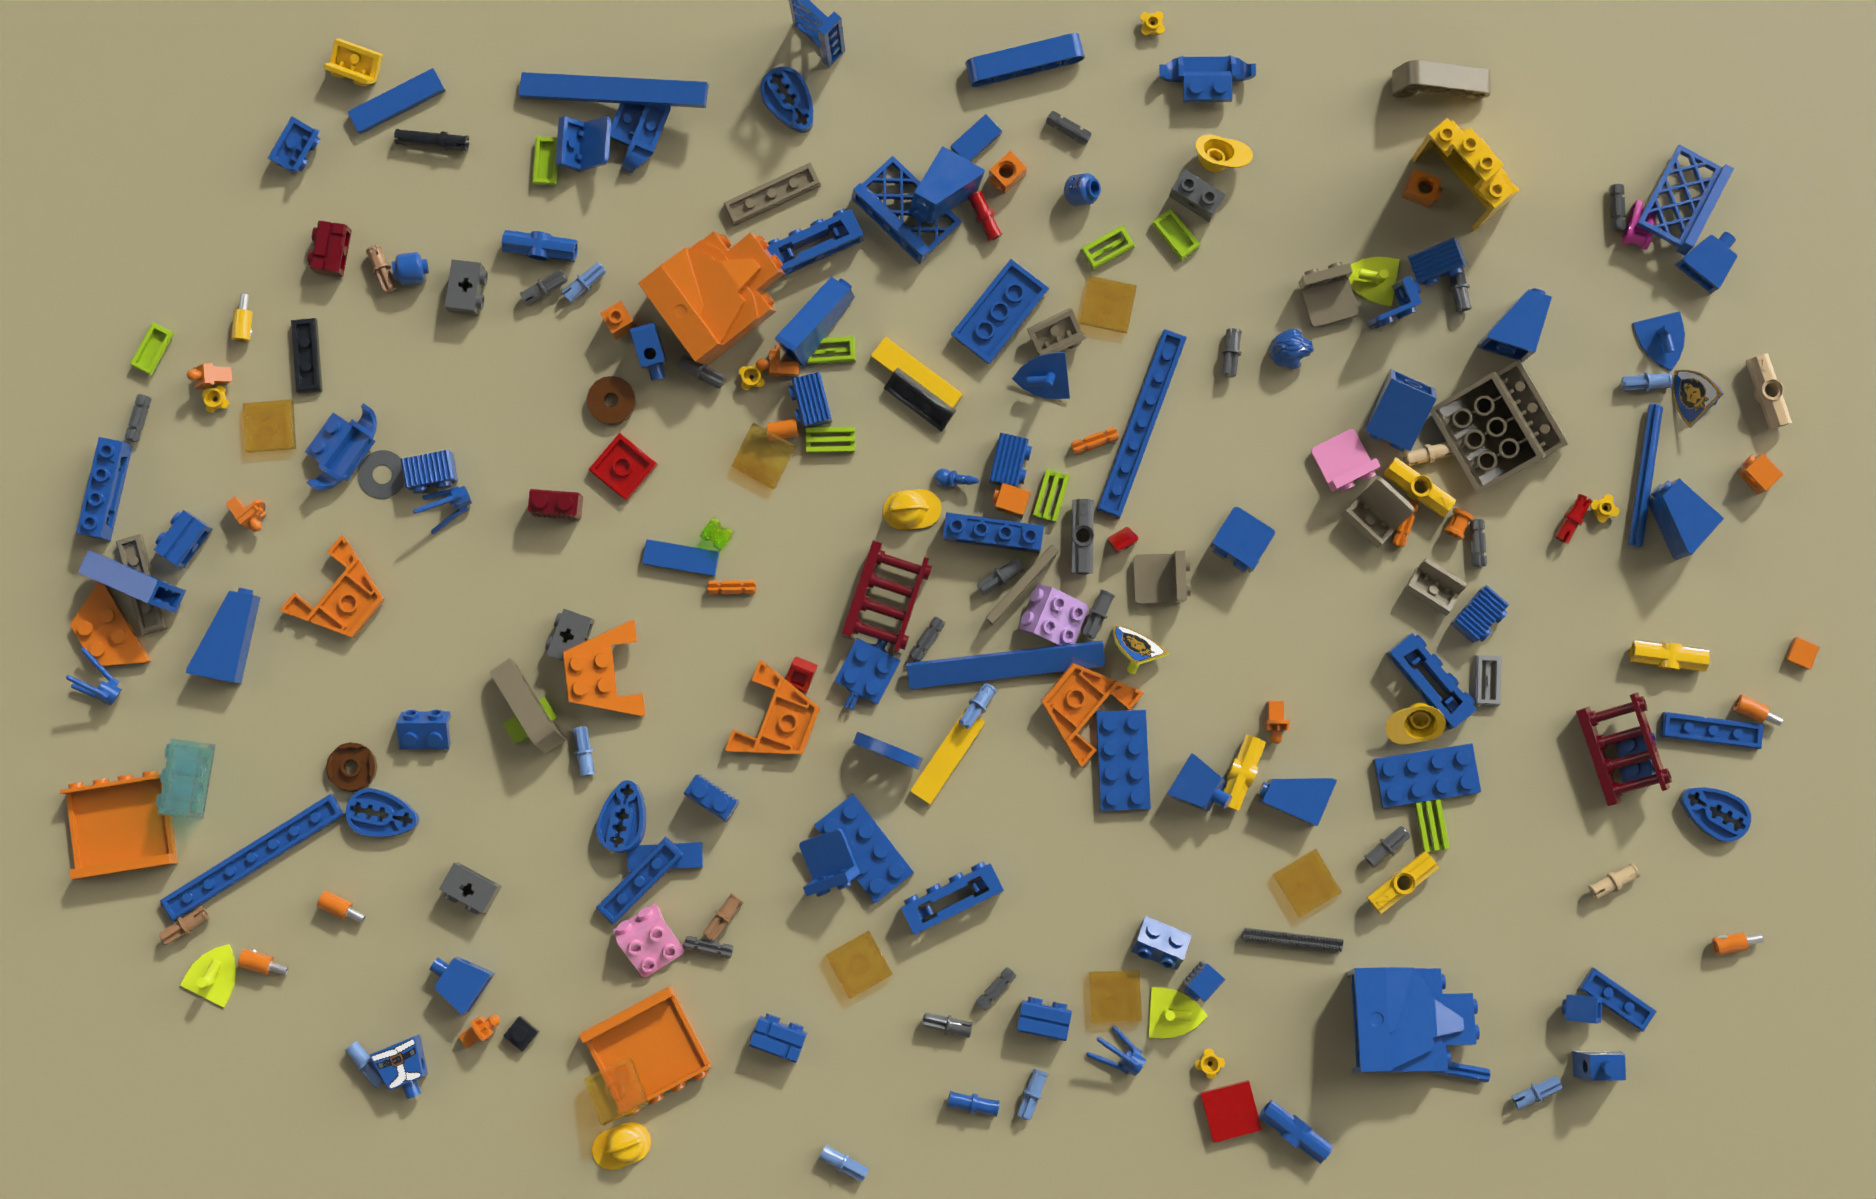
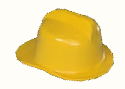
[1195,134,1253,173]
[883,489,942,530]
[1385,703,1446,744]
[592,1122,651,1170]

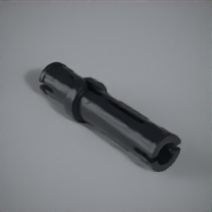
[394,129,469,151]

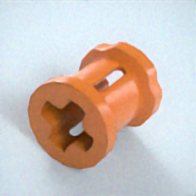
[1443,508,1474,540]

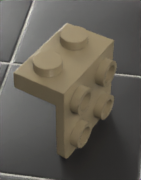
[1298,262,1358,327]
[1342,477,1415,548]
[1133,550,1191,604]

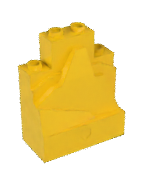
[1411,118,1519,231]

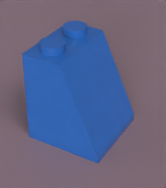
[909,146,985,224]
[1477,288,1552,362]
[1365,369,1437,451]
[1649,478,1724,560]

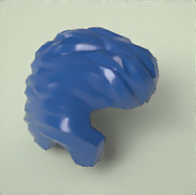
[1269,329,1314,369]

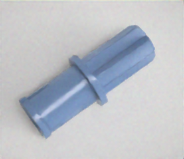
[561,262,606,304]
[1621,372,1673,392]
[959,683,997,729]
[573,726,595,776]
[345,1041,385,1088]
[1017,1068,1049,1120]
[1511,1076,1563,1111]
[819,1145,868,1181]

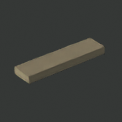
[723,162,821,226]
[116,534,167,635]
[986,545,1059,626]

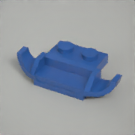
[1159,55,1256,103]
[610,104,671,173]
[305,403,377,490]

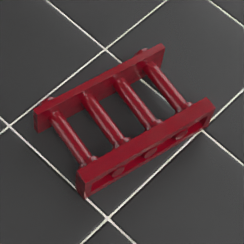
[842,541,932,655]
[1576,692,1672,806]

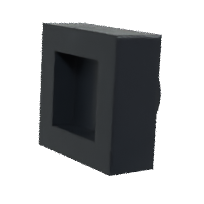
[503,1016,540,1052]

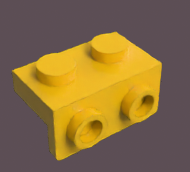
[323,38,383,87]

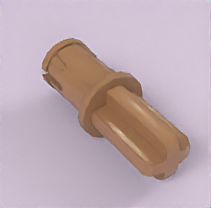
[366,245,396,293]
[703,893,744,941]
[159,906,210,945]

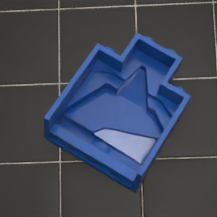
[1346,967,1480,1074]

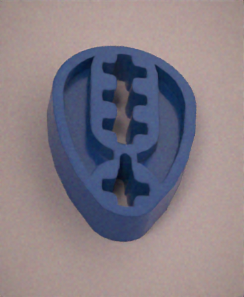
[760,67,814,133]
[853,732,923,770]
[596,780,646,853]
[1680,787,1751,841]
[346,788,419,837]

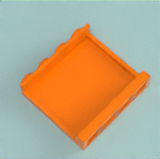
[60,771,178,879]
[578,986,712,1117]

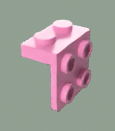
[1311,429,1381,493]
[613,903,684,977]

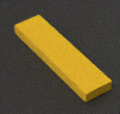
[871,336,963,408]
[910,709,986,805]

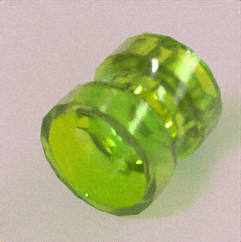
[700,517,734,551]

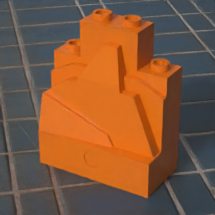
[638,231,785,365]

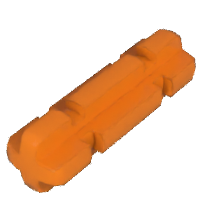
[1071,427,1119,455]
[1392,500,1419,548]
[708,580,756,595]

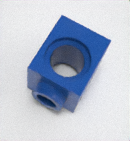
[1562,994,1603,1024]

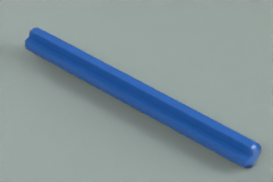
[1628,404,1663,547]

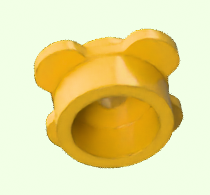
[1140,11,1165,36]
[739,364,765,390]
[202,385,230,413]
[1590,494,1620,523]
[1195,1048,1225,1079]

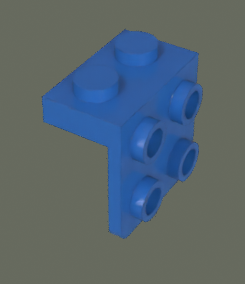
[555,116,612,172]
[1366,276,1422,329]
[1209,507,1275,572]
[799,829,860,897]

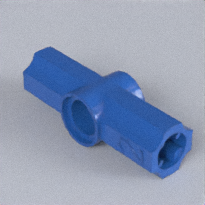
[501,230,578,262]
[1259,1100,1333,1164]

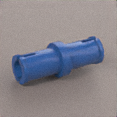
[947,1091,1000,1117]

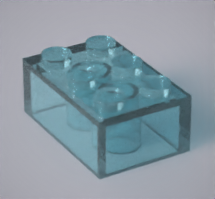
[156,739,216,818]

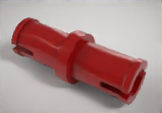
[968,191,1003,242]
[1554,494,1593,544]

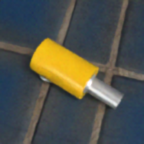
[231,293,253,342]

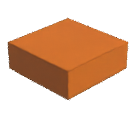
[1785,637,1820,670]

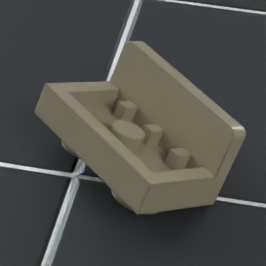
[1027,308,1086,356]
[1404,558,1467,616]

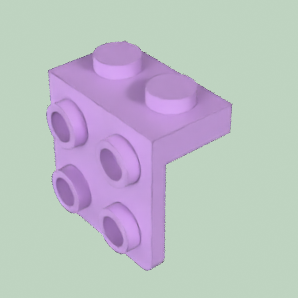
[1018,584,1088,646]

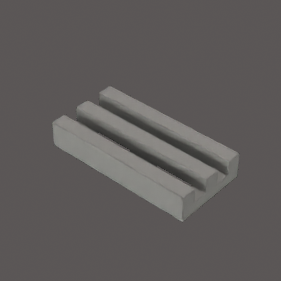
[1474,655,1502,706]

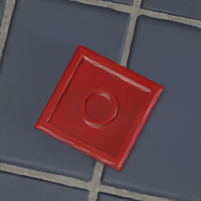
[588,433,658,501]
[1200,1080,1262,1143]

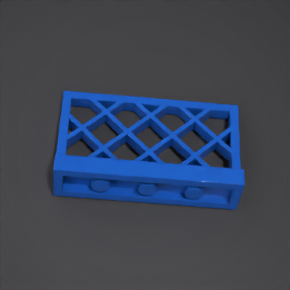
[789,0,845,67]
[1636,144,1734,256]
[851,156,962,264]

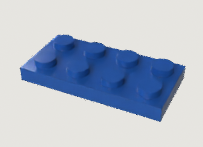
[951,259,1049,365]
[1096,710,1151,811]
[1373,743,1481,808]
[814,794,914,903]

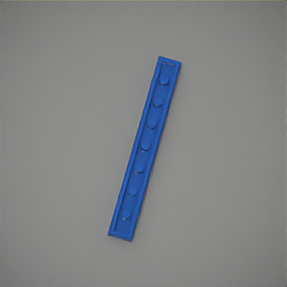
[518,72,709,108]
[1097,329,1187,519]
[907,641,1105,689]
[160,794,345,922]

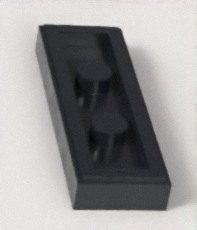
[291,318,323,393]
[883,368,956,432]

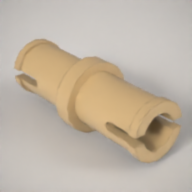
[1403,442,1454,467]
[1588,863,1640,900]

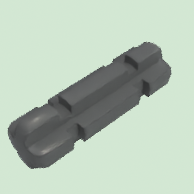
[1046,111,1091,145]
[1609,184,1626,232]
[125,394,151,442]
[1470,519,1487,567]
[909,616,945,661]
[684,936,733,959]
[976,967,1016,1011]

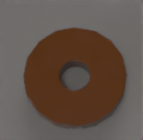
[587,376,636,425]
[326,742,377,792]

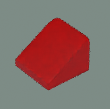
[1108,527,1139,554]
[786,657,818,693]

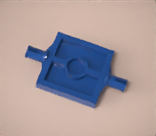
[834,638,901,711]

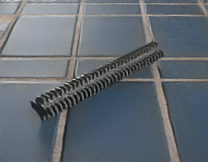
[1242,928,1344,953]

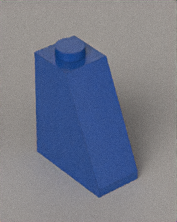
[1258,778,1337,826]

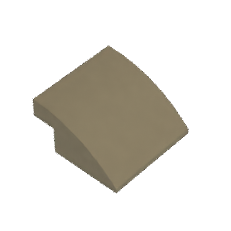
[1430,359,1570,494]

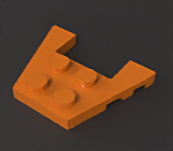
[280,535,385,638]
[562,620,645,716]
[725,660,821,754]
[1040,663,1144,767]

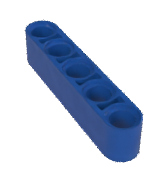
[965,33,1085,87]

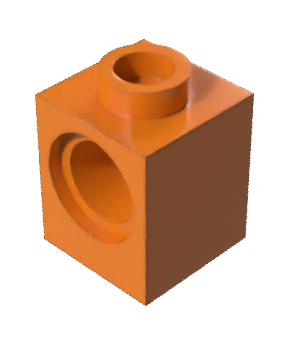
[989,150,1027,193]
[1402,169,1443,208]
[600,301,636,340]
[1737,453,1784,494]
[992,483,1031,518]

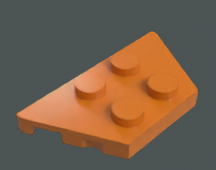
[70,582,151,667]

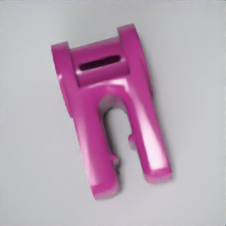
[1622,200,1656,250]

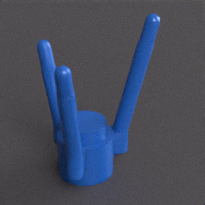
[413,486,472,534]
[66,647,122,706]
[1087,1026,1146,1076]

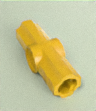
[1383,458,1456,518]
[1629,641,1710,672]
[1223,734,1266,811]
[1366,851,1439,914]

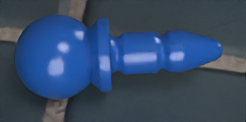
[934,468,979,488]

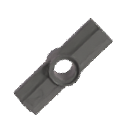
[1071,499,1094,575]

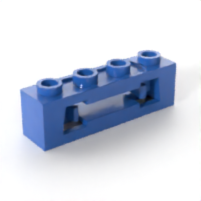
[766,209,864,278]
[76,437,133,541]
[943,512,1044,554]
[1385,633,1477,729]
[901,861,1004,935]

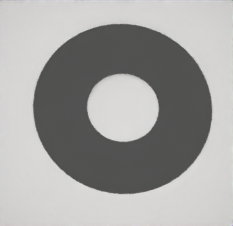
[358,450,405,498]

